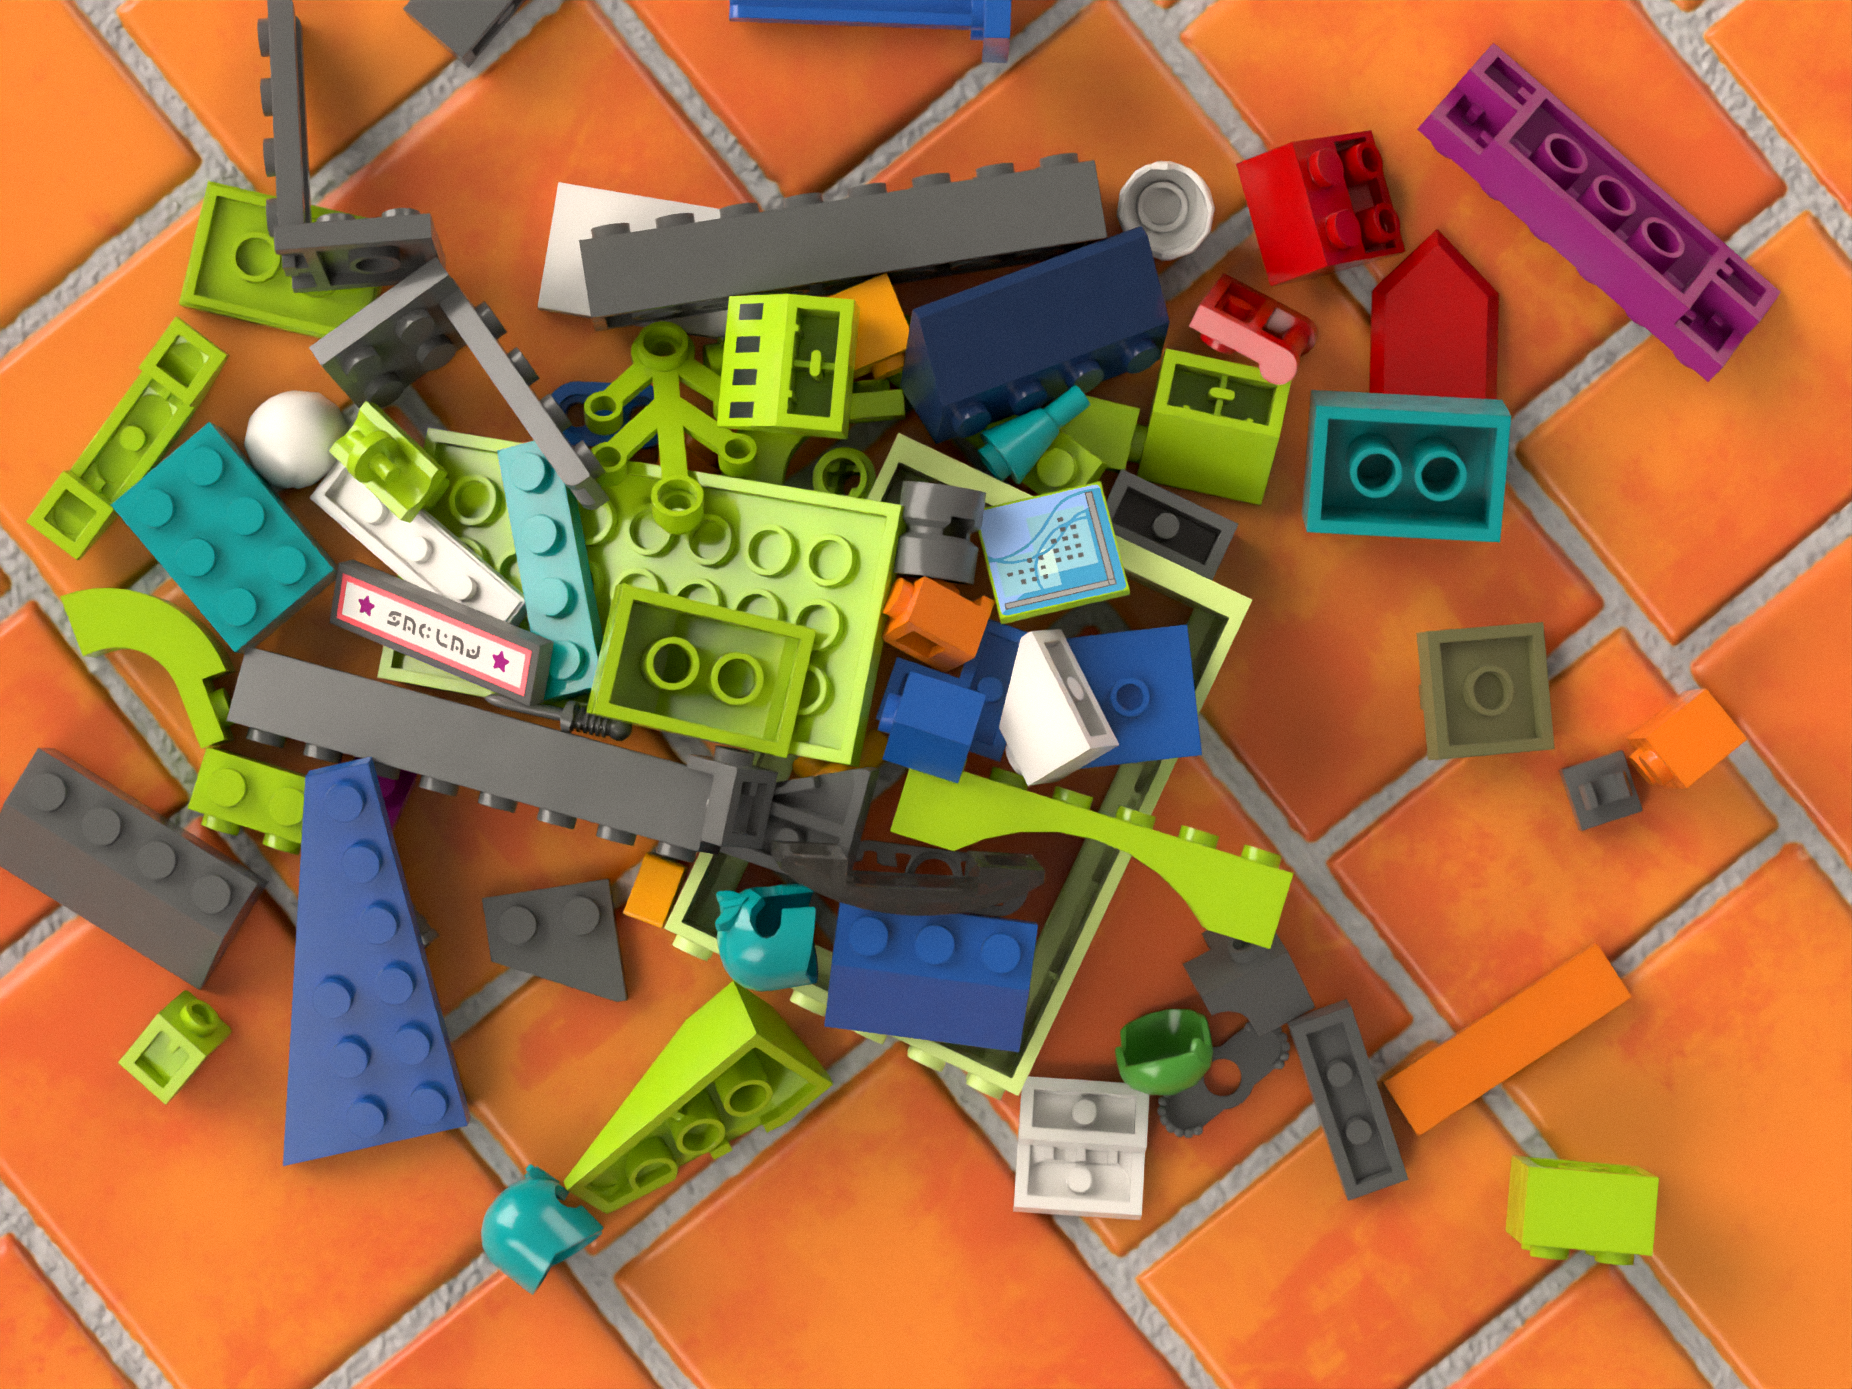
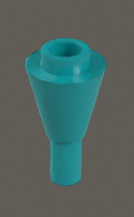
[977,385,1091,485]

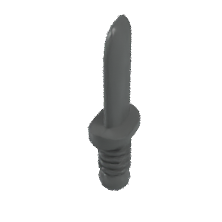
[485,693,632,741]

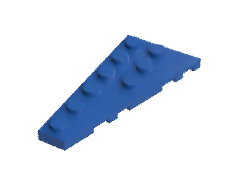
[283,756,471,1166]

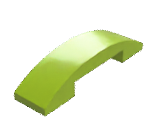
[26,317,230,560]

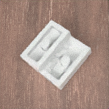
[1013,1076,1149,1220]

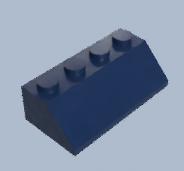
[900,226,1170,444]

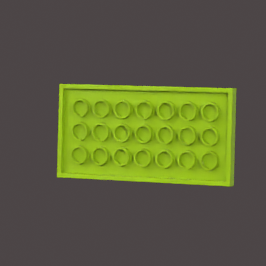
[377,428,907,767]

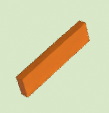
[1381,943,1632,1137]

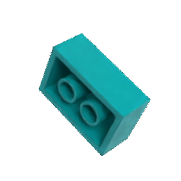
[1301,390,1511,542]
[111,422,338,654]

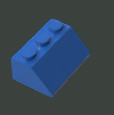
[824,896,1038,1052]

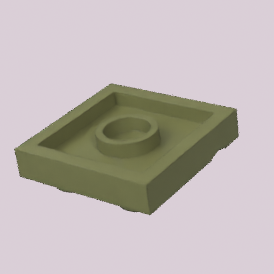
[1416,622,1555,760]

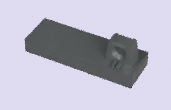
[1287,999,1409,1201]

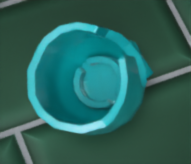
[715,884,818,992]
[481,1164,604,1295]

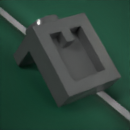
[687,746,778,849]

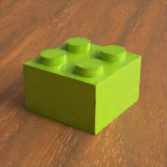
[1505,1155,1659,1265]

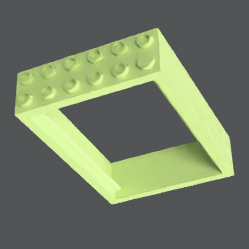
[664,433,1252,1100]

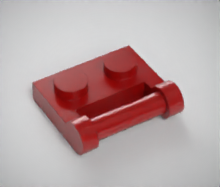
[1189,273,1318,385]

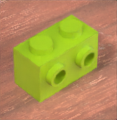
[187,747,306,855]

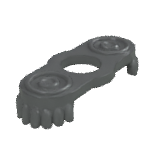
[1157,1022,1290,1138]

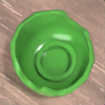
[1115,1009,1213,1095]

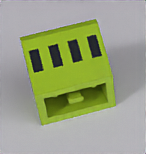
[717,294,860,439]

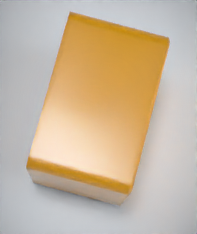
[623,852,688,928]

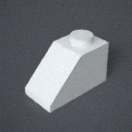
[999,629,1119,786]

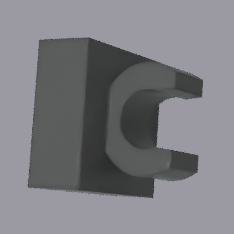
[1559,750,1643,831]

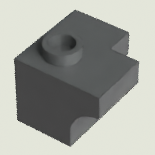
[1183,930,1315,1037]

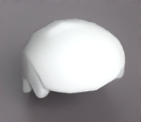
[1117,161,1215,261]
[244,390,349,489]

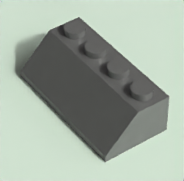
[0,748,269,990]

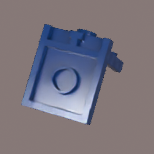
[729,0,1011,63]

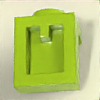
[118,990,232,1105]

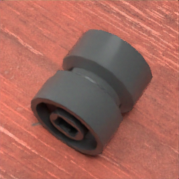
[893,481,986,585]

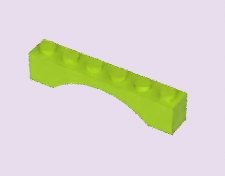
[890,758,1294,949]

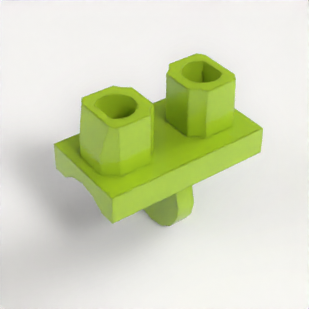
[329,401,450,523]

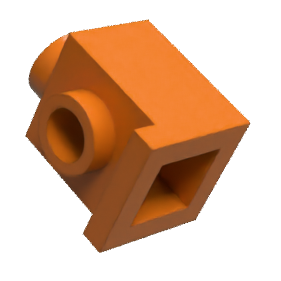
[882,576,995,673]

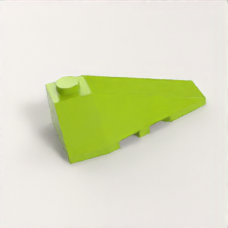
[563,980,834,1214]

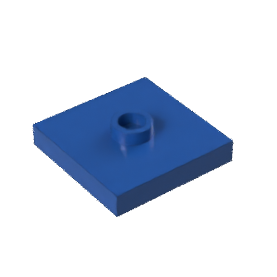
[1066,625,1202,769]

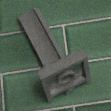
[257,0,446,293]
[309,256,610,510]

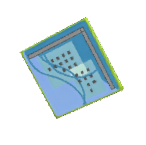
[978,481,1130,624]

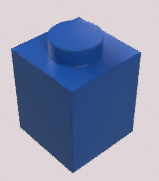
[878,671,986,783]

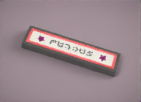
[329,559,554,707]

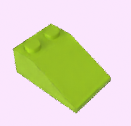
[586,583,816,758]

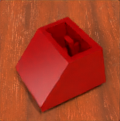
[1236,130,1406,287]

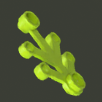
[584,321,757,535]

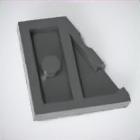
[720,766,880,893]
[482,878,628,1002]

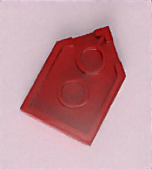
[1369,229,1499,400]

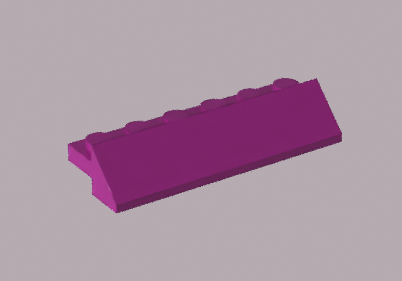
[1417,43,1781,382]

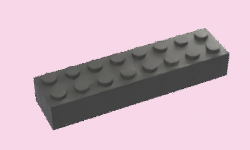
[579,153,1107,331]

